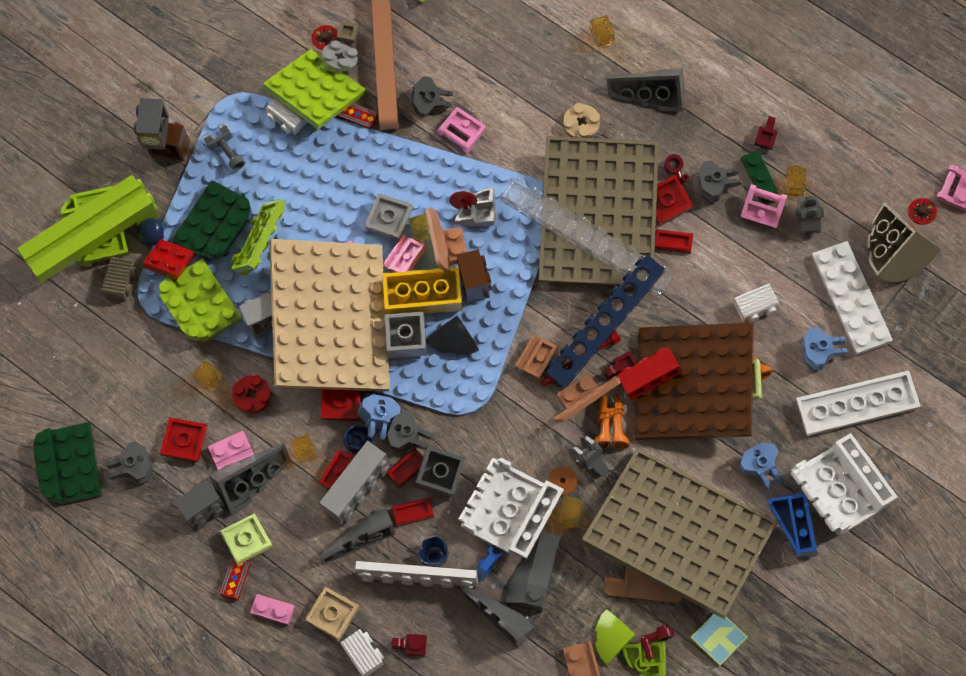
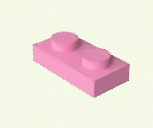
[250,594,295,626]

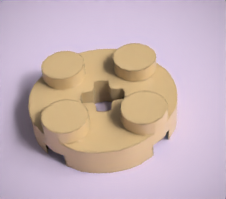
[564,103,600,138]

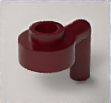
[663,154,689,185]
[641,625,675,660]

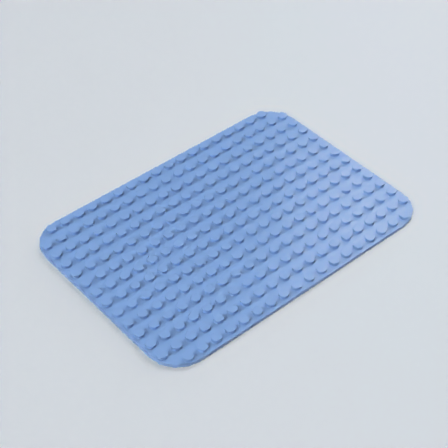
[137,92,544,416]

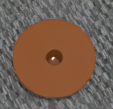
[548,466,577,495]

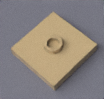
[304,586,360,641]

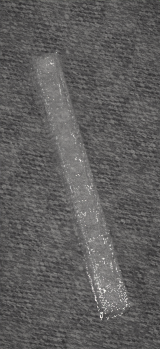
[500,177,674,298]

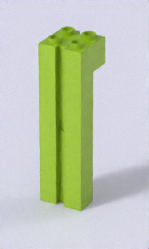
[17,175,158,283]

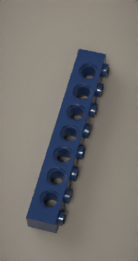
[547,254,666,388]

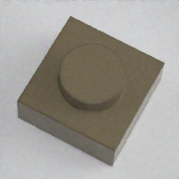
[337,21,359,43]

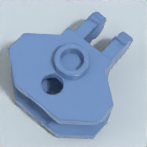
[802,327,848,371]
[358,394,400,440]
[739,442,782,490]

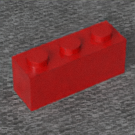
[617,347,683,400]

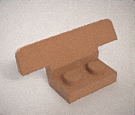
[425,207,467,272]
[553,373,621,423]
[605,567,682,603]

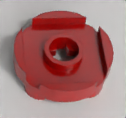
[232,375,271,414]

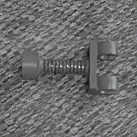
[202,123,245,171]

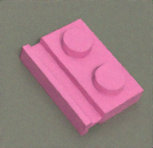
[383,235,427,272]
[208,431,254,470]

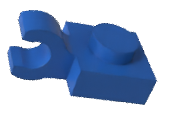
[477,545,503,581]

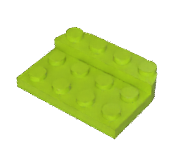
[61,186,129,267]
[231,199,286,277]
[159,258,243,342]

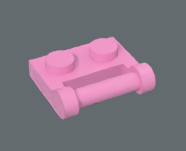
[437,107,487,154]
[936,165,966,211]
[740,184,787,228]

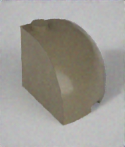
[867,202,941,282]

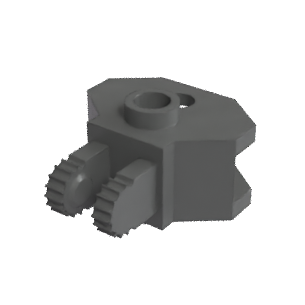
[411,76,453,116]
[697,161,742,203]
[795,196,824,235]
[387,410,434,454]
[568,436,609,477]
[106,441,153,484]

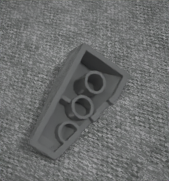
[606,68,685,111]

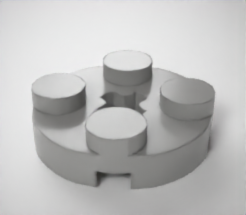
[321,41,358,74]

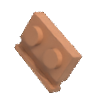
[515,334,558,380]
[563,641,600,676]

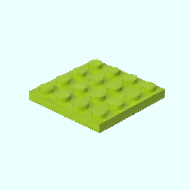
[262,49,366,130]

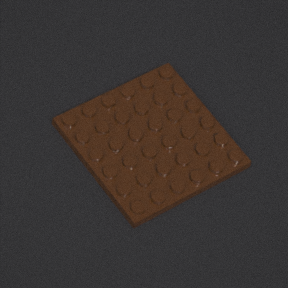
[634,322,754,440]

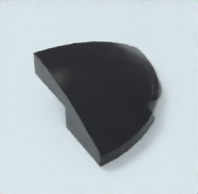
[426,315,479,357]

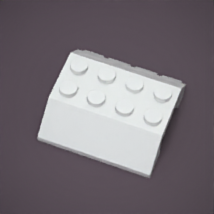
[790,433,898,535]
[459,458,564,559]

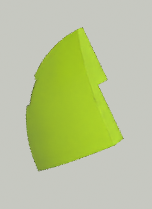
[595,609,635,665]
[622,642,666,676]

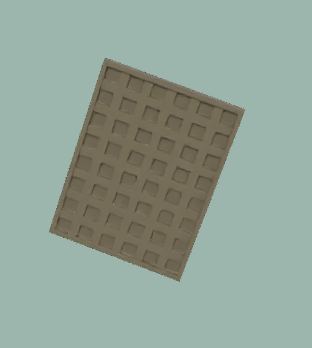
[539,136,659,288]
[581,448,778,619]

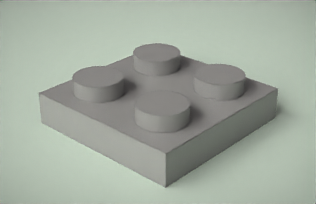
[364,193,414,240]

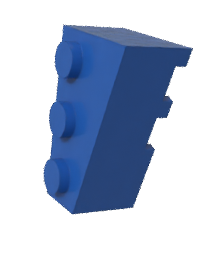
[767,493,818,559]

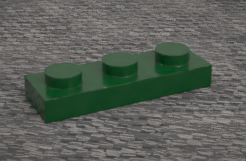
[741,150,779,205]

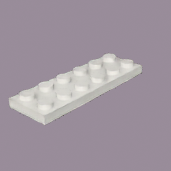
[811,241,893,356]
[796,371,921,436]
[355,561,478,590]

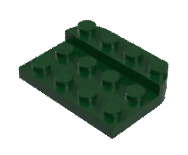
[171,180,252,262]
[33,422,103,505]

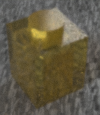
[590,15,615,47]
[785,165,807,196]
[408,213,431,242]
[192,360,223,393]
[290,433,318,464]
[559,496,583,528]

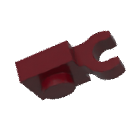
[754,116,778,150]
[604,351,638,381]
[392,634,427,656]

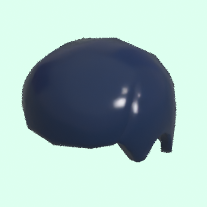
[137,218,166,247]
[343,425,374,454]
[418,536,449,567]

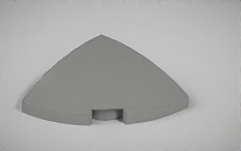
[455,187,496,226]

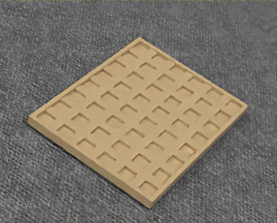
[269,239,390,392]

